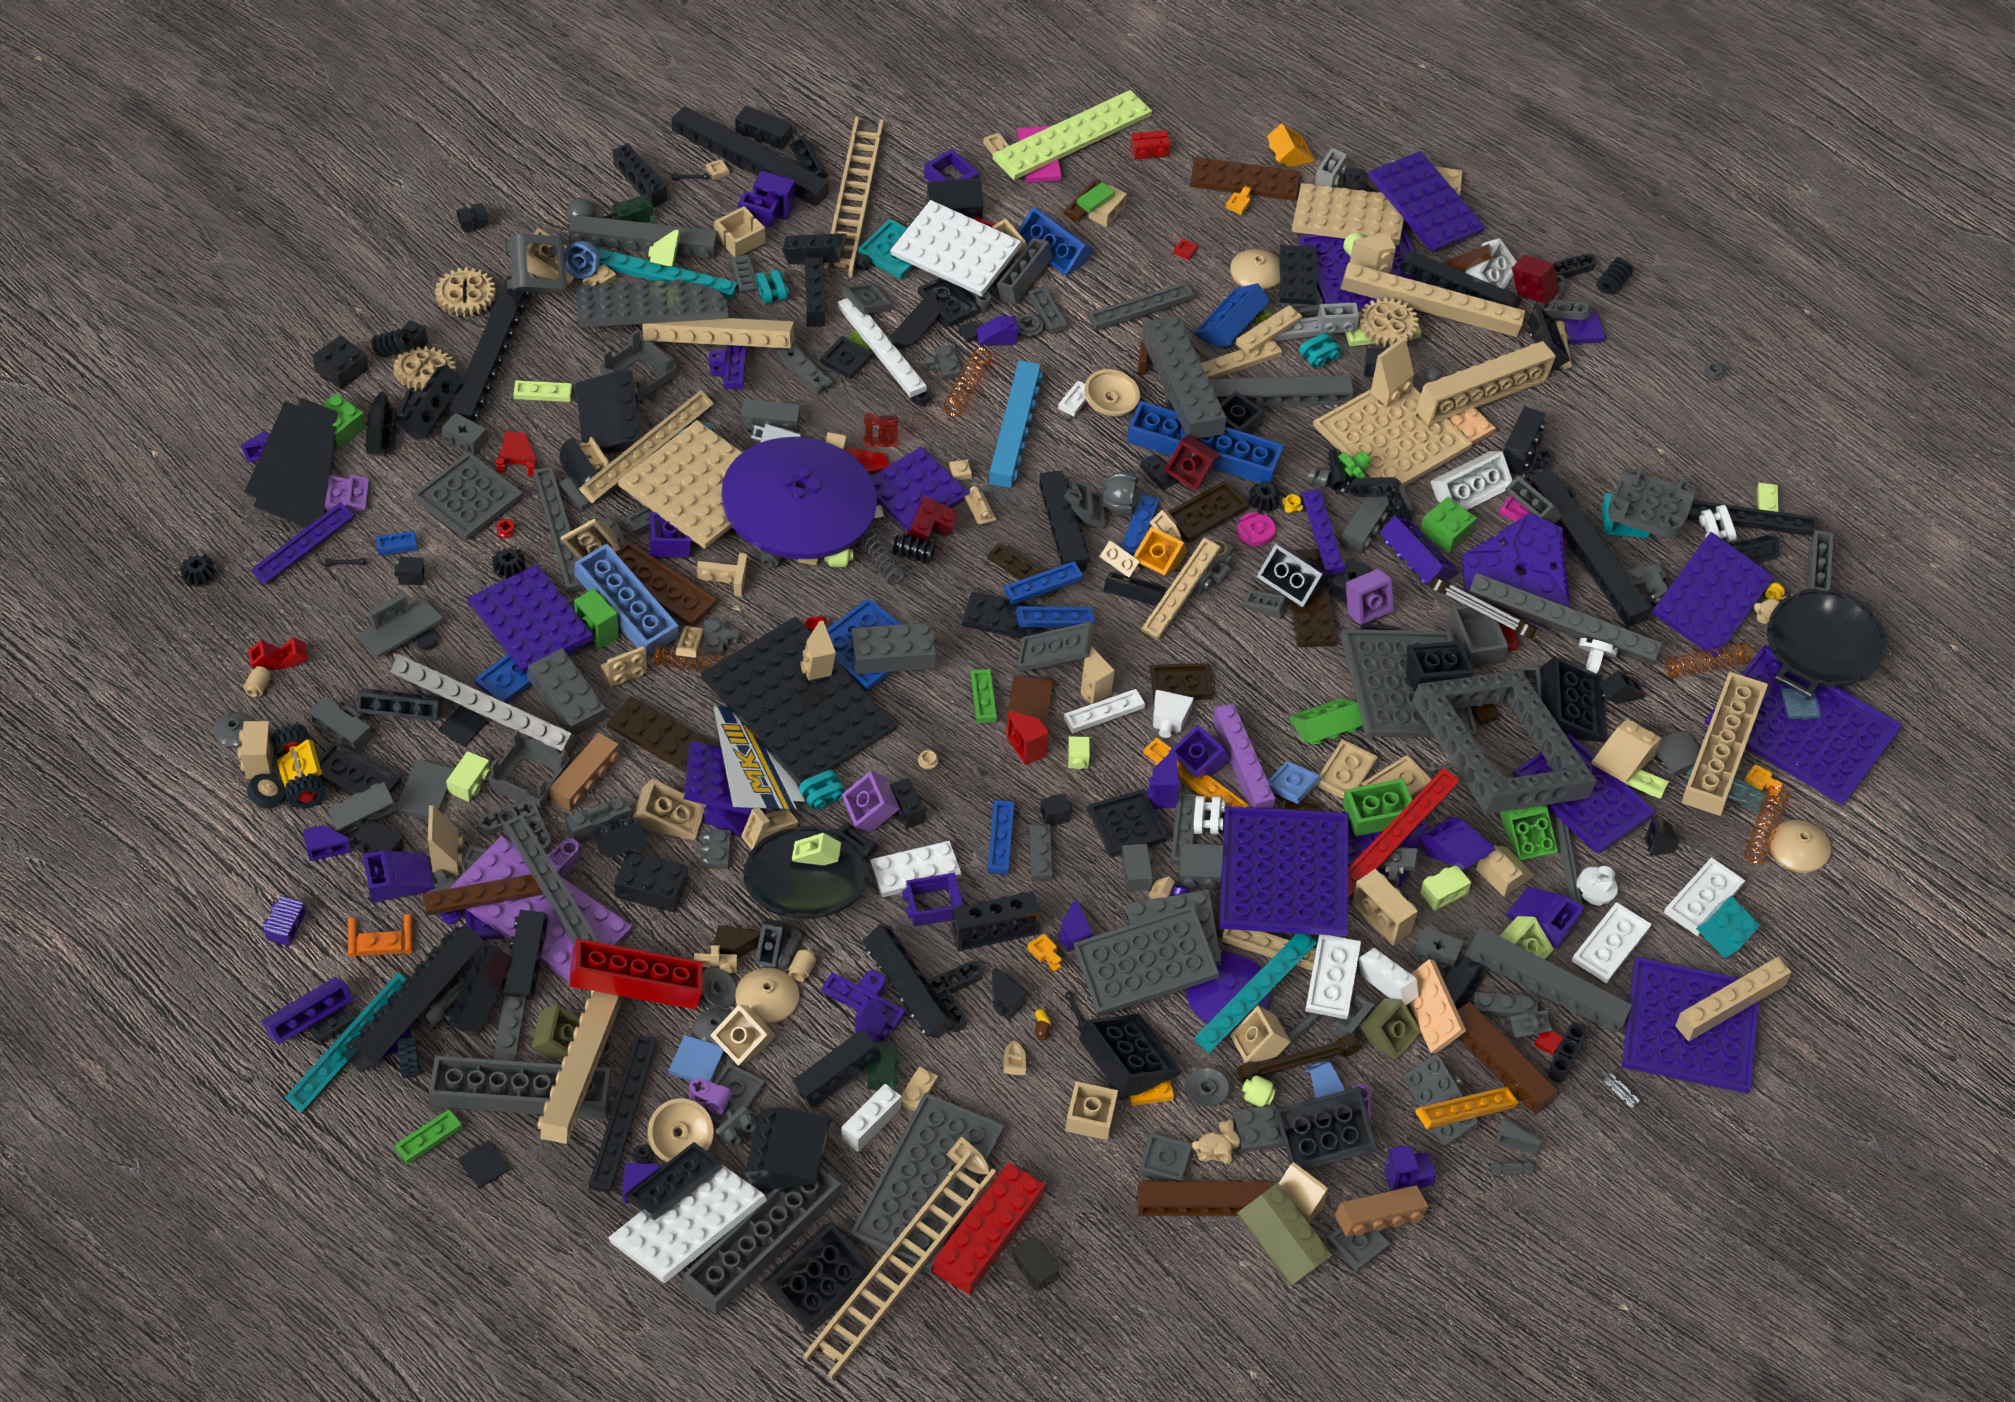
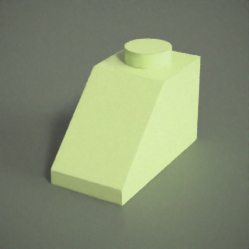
[648,229,681,267]
[792,833,841,866]

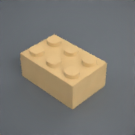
[1352,869,1418,946]

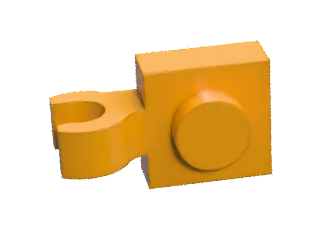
[1226,186,1252,215]
[1744,764,1783,797]
[1027,934,1062,971]

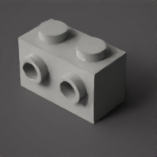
[1315,148,1348,187]
[1317,302,1359,333]

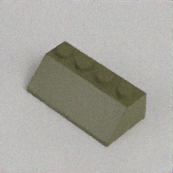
[1237,1183,1332,1286]

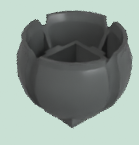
[1102,471,1139,515]

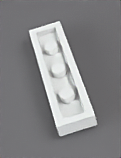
[1064,689,1145,734]

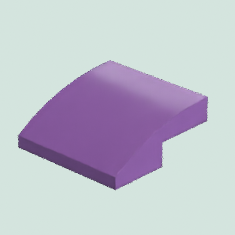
[324,474,369,512]

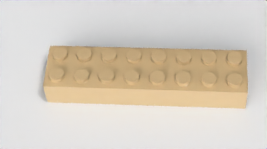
[1416,341,1556,426]
[1682,672,1768,816]

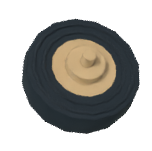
[247,773,285,808]

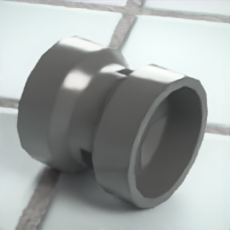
[1307,465,1331,488]

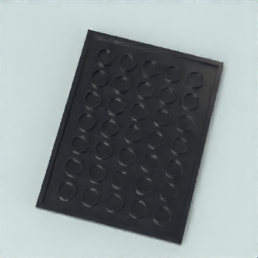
[701,616,896,786]

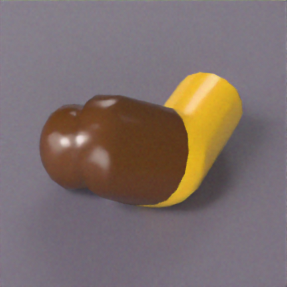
[1035,1009,1051,1041]

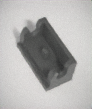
[1329,996,1375,1038]

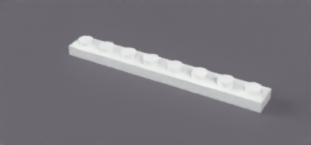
[837,298,927,398]

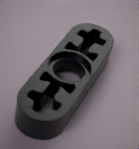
[1553,254,1596,278]

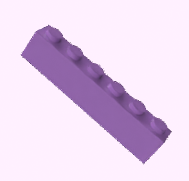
[1213,703,1275,809]

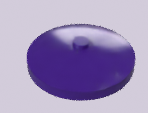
[1186,952,1271,1029]

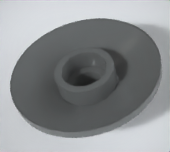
[213,713,252,747]
[702,968,736,1008]
[693,1009,730,1046]
[1185,1068,1229,1107]

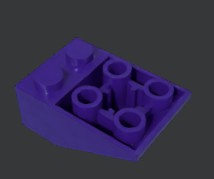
[1420,816,1495,869]
[362,850,435,903]
[1506,887,1585,948]

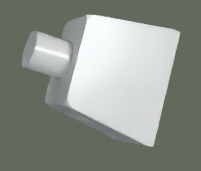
[1153,690,1193,738]

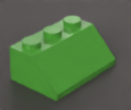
[1289,698,1363,745]

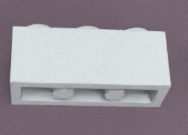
[1358,948,1419,1006]
[841,1084,902,1152]

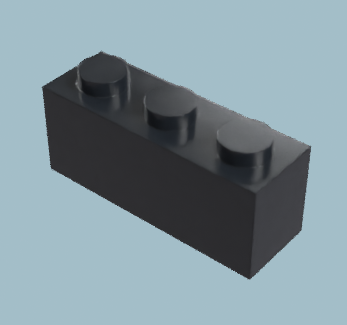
[735,106,792,150]

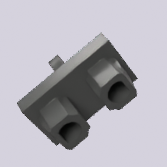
[1509,1010,1552,1038]
[716,1105,759,1147]

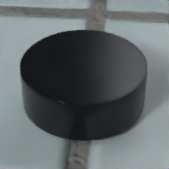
[416,630,437,650]

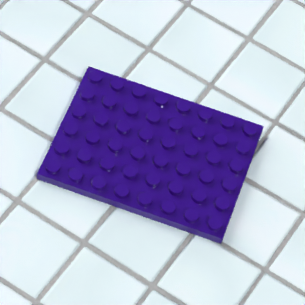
[1704,645,1902,806]
[1219,806,1348,936]

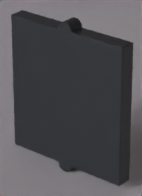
[438,706,487,747]
[458,1140,510,1189]

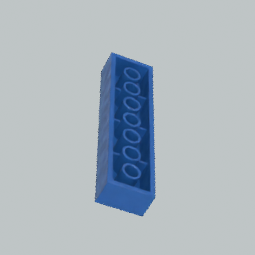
[1127,401,1284,484]

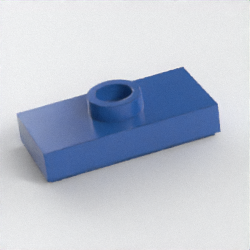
[376,531,418,556]

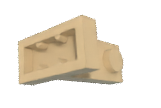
[697,553,748,597]
[741,807,798,850]

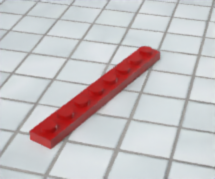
[1348,768,1459,899]

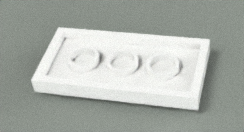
[870,841,962,897]
[1664,857,1745,936]
[1571,902,1652,984]
[1305,935,1361,1019]

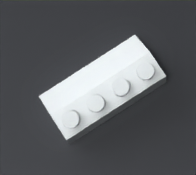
[1430,451,1512,510]

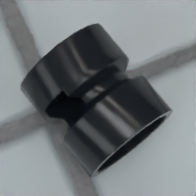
[456,202,489,232]

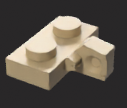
[694,945,737,974]

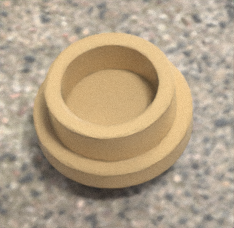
[918,750,938,770]

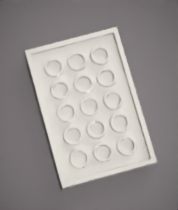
[890,200,1022,296]
[608,1165,767,1284]

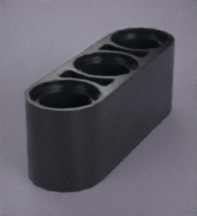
[1548,1023,1587,1083]

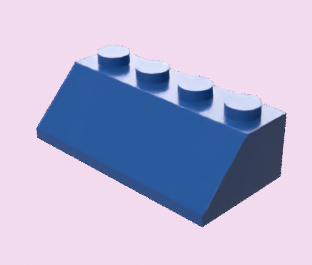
[1017,207,1094,276]
[1194,283,1270,348]

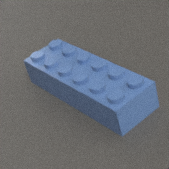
[574,544,678,657]

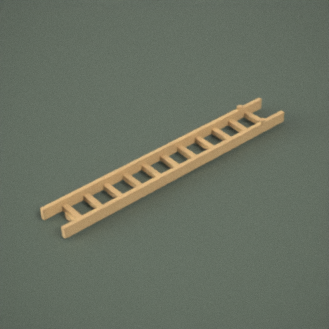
[823,116,883,277]
[803,1151,996,1380]

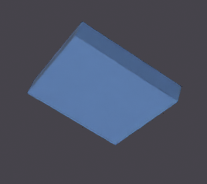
[1267,761,1321,804]
[668,1035,725,1082]

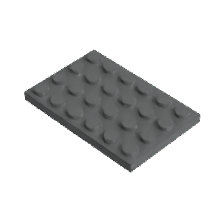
[1073,905,1220,1017]

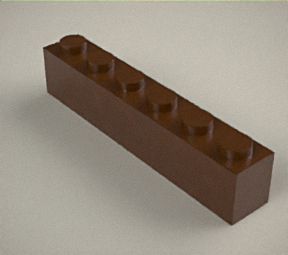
[1457,1002,1558,1115]
[1137,1180,1271,1216]

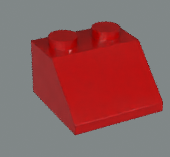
[1006,711,1049,765]

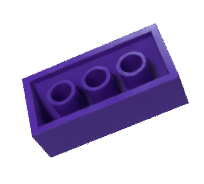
[1380,516,1460,585]

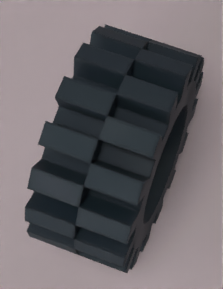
[398,1037,420,1078]

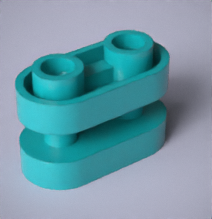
[755,269,789,304]
[1299,332,1342,368]
[799,770,846,810]

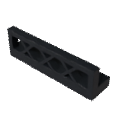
[1729,535,1780,562]

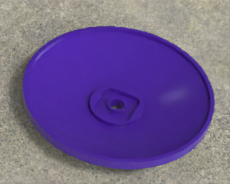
[721,437,877,559]

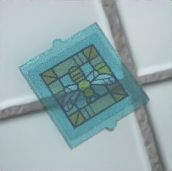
[1781,689,1821,720]

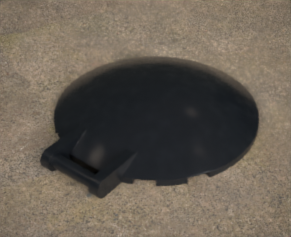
[1767,588,1886,700]
[743,823,878,919]

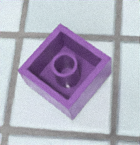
[1346,569,1394,625]
[842,771,900,833]

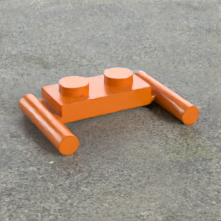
[348,914,413,958]

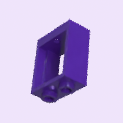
[924,149,979,182]
[902,873,963,926]

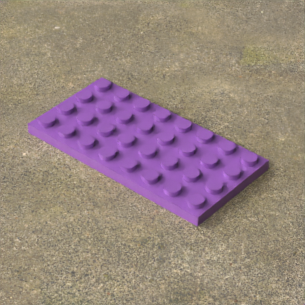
[449,836,632,982]

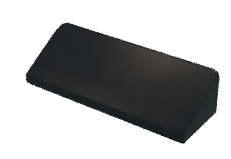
[789,135,829,178]
[1103,572,1166,606]

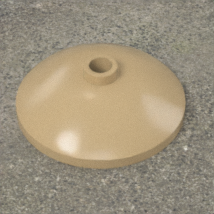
[1230,249,1280,291]
[1084,369,1140,416]
[1769,820,1831,873]
[735,968,800,1025]
[647,1098,713,1162]

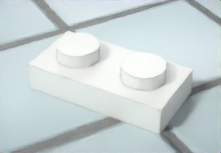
[1058,381,1087,416]

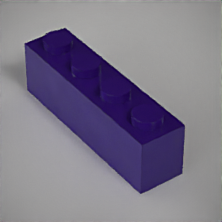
[261,977,353,1044]

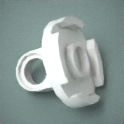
[1578,638,1618,674]
[1576,866,1618,906]

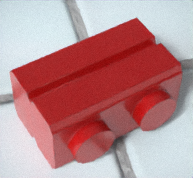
[1130,130,1170,159]

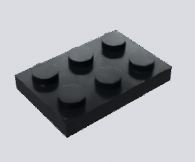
[917,278,979,327]

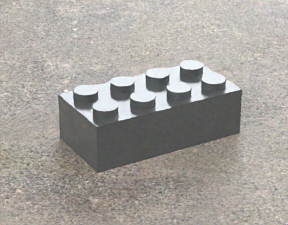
[851,622,936,674]
[527,648,606,735]

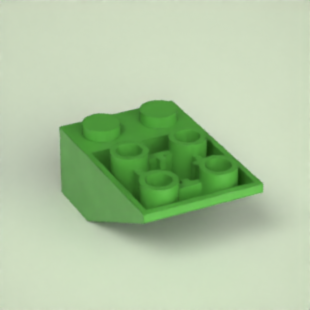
[1500,805,1558,860]

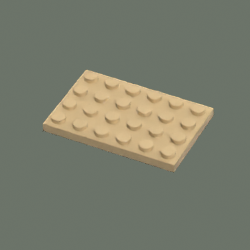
[1292,183,1404,245]

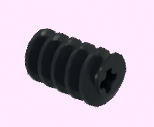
[1597,257,1633,294]
[371,328,414,358]
[892,532,935,564]

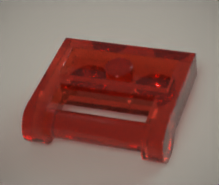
[863,413,898,447]

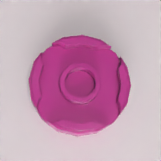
[1237,512,1275,546]

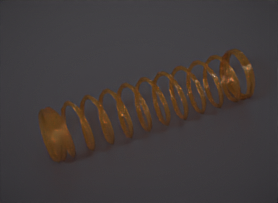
[943,348,992,416]
[1665,642,1751,679]
[654,644,728,671]
[1744,785,1789,864]

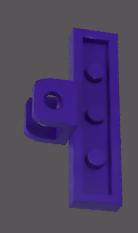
[708,345,747,390]
[821,970,905,1031]

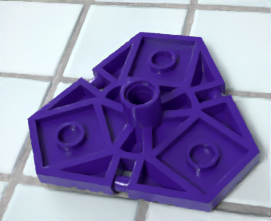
[1461,513,1571,627]

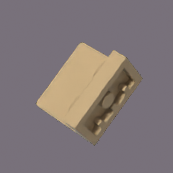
[600,646,647,687]

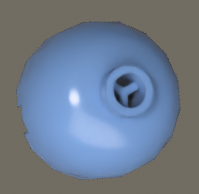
[564,241,601,279]

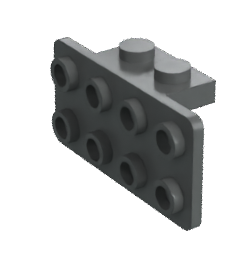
[357,593,443,658]
[1403,1054,1479,1146]

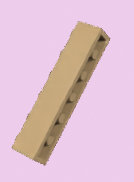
[1675,957,1792,1041]

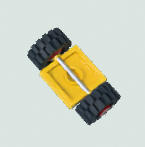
[271,723,326,810]

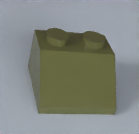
[1360,998,1421,1060]
[532,1004,580,1060]

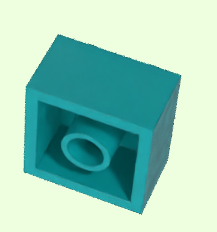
[1696,895,1760,958]

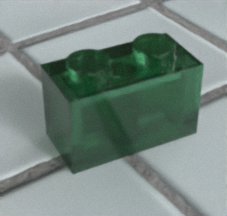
[612,194,654,223]
[867,1042,901,1091]

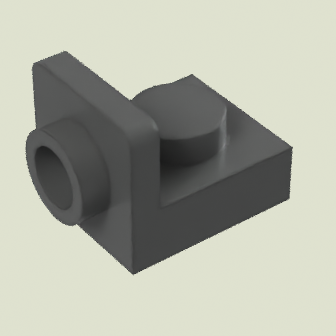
[1644,571,1668,604]

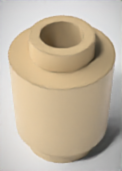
[243,666,270,697]
[789,949,816,982]

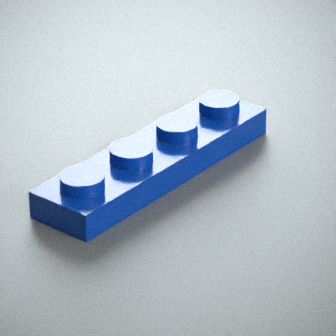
[1121,493,1160,556]
[1004,561,1083,605]
[1016,606,1095,627]
[987,800,1014,875]

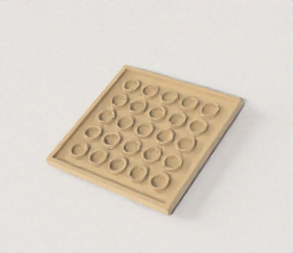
[1313,387,1472,487]
[618,420,742,549]

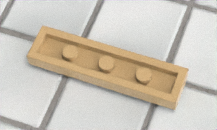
[1236,305,1302,355]

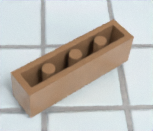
[549,733,620,811]
[1335,1185,1429,1237]

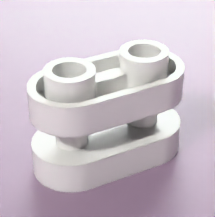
[1699,504,1736,543]
[1194,796,1226,835]

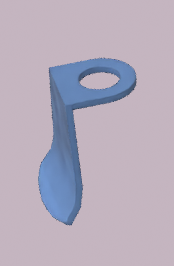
[1304,1061,1346,1098]

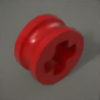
[497,519,515,539]

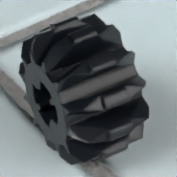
[1249,481,1281,513]
[492,546,526,579]
[180,553,215,587]

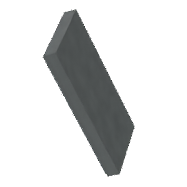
[1017,622,1095,672]

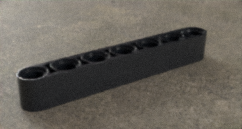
[1400,251,1521,309]

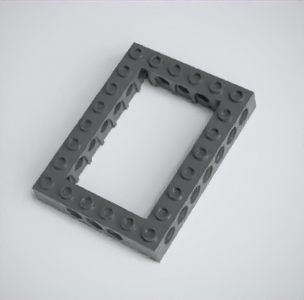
[1412,670,1597,814]

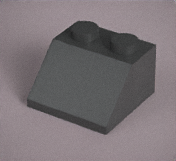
[1178,843,1223,890]

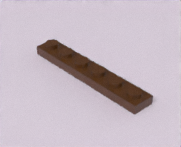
[422,874,544,916]

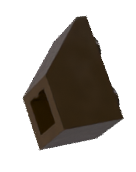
[713,925,760,959]

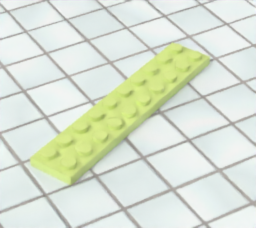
[992,90,1152,180]

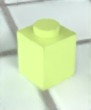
[1068,737,1090,769]

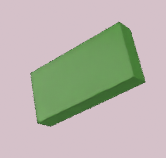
[1077,182,1115,213]

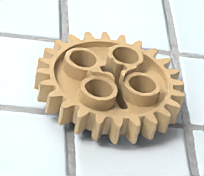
[435,267,496,317]
[1359,297,1419,347]
[394,346,456,391]

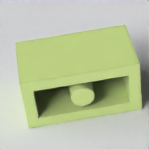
[446,751,491,802]
[1420,866,1471,911]

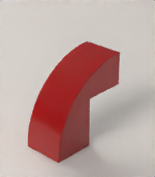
[248,637,308,670]

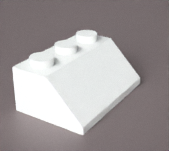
[1465,238,1517,289]

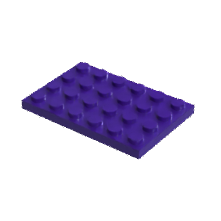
[1368,151,1485,253]
[1651,532,1774,658]
[467,564,594,674]
[1512,733,1656,855]

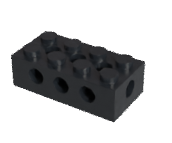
[951,891,1041,952]

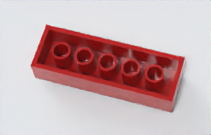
[569,938,702,1010]
[933,1162,1045,1295]

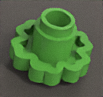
[1338,450,1372,478]

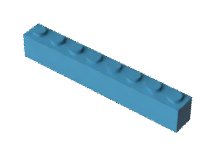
[989,360,1043,488]

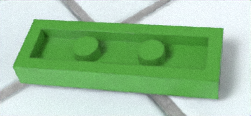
[970,669,997,723]
[394,1109,462,1165]

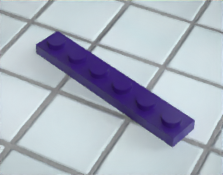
[1301,489,1345,575]
[252,502,354,586]

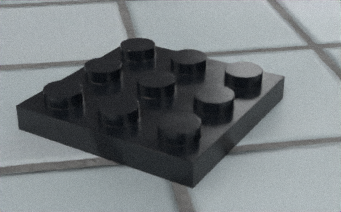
[1087,789,1167,858]

